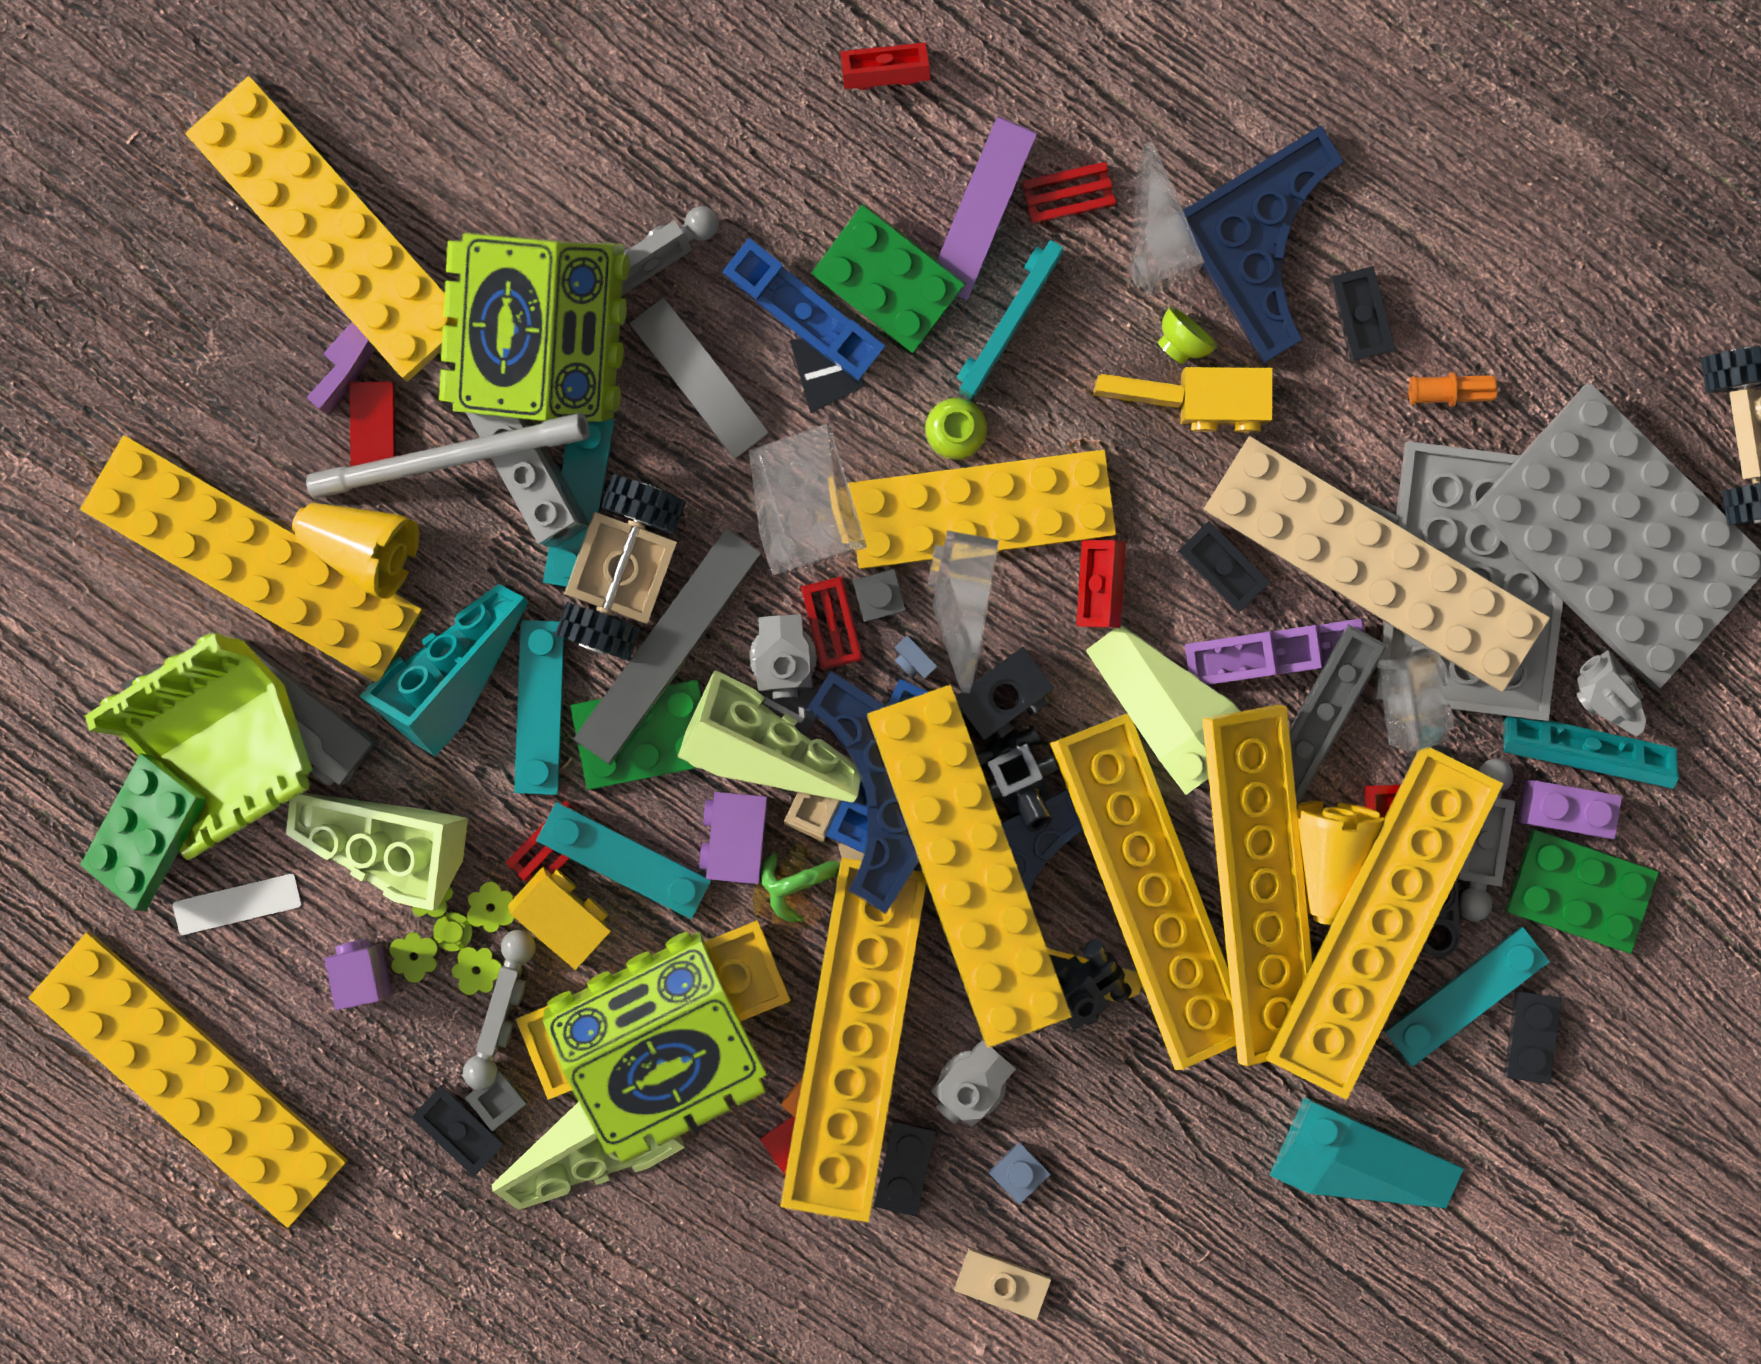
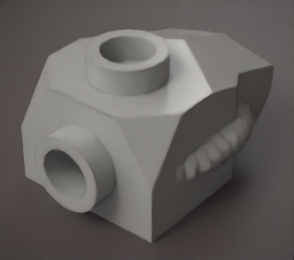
[750,614,817,699]
[1577,650,1646,737]
[930,1040,1016,1127]

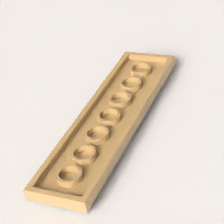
[1203,436,1550,693]

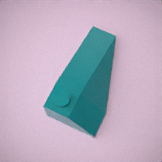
[359,584,528,757]
[1269,1096,1464,1208]

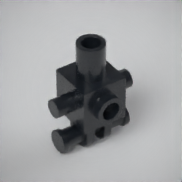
[976,724,1059,831]
[1035,939,1132,1034]

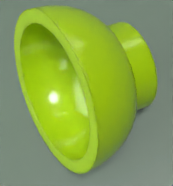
[1158,306,1217,364]
[925,398,987,460]

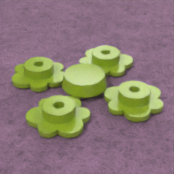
[389,882,515,995]

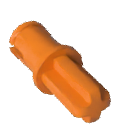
[1409,372,1498,407]

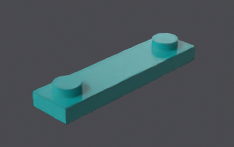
[956,240,1064,400]
[543,419,615,587]
[514,620,565,795]
[1503,716,1679,789]
[536,801,711,919]
[1383,926,1550,1067]

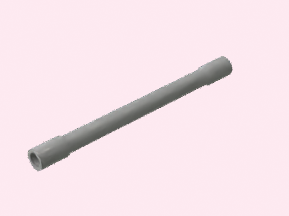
[306,413,589,499]

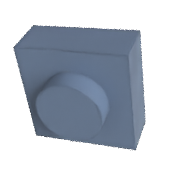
[894,636,937,680]
[989,1141,1050,1205]

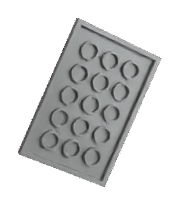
[1471,383,1761,689]
[1373,441,1563,721]

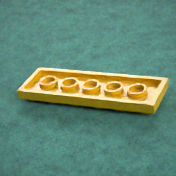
[848,450,1116,570]
[516,920,791,1100]

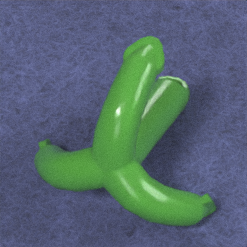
[760,851,840,923]

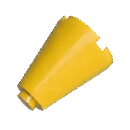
[292,502,419,599]
[1297,801,1384,925]

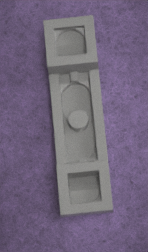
[629,298,769,460]

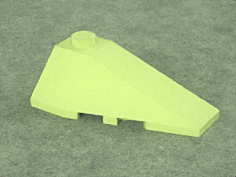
[1086,624,1240,795]
[678,670,861,803]
[286,793,468,911]
[492,1102,685,1210]

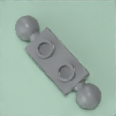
[622,206,719,295]
[1457,759,1516,922]
[463,930,536,1090]

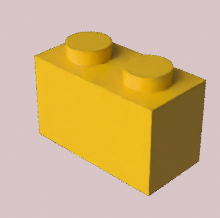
[1181,367,1272,432]
[508,867,611,970]

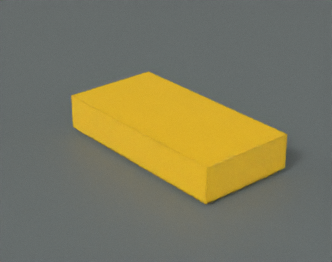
[1093,374,1185,408]

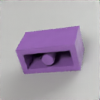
[1517,780,1622,839]
[699,792,768,884]
[324,938,393,1010]

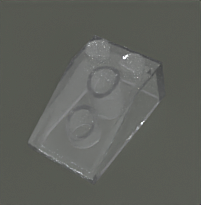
[1128,141,1204,296]
[749,424,867,575]
[927,530,999,694]
[1378,652,1453,752]

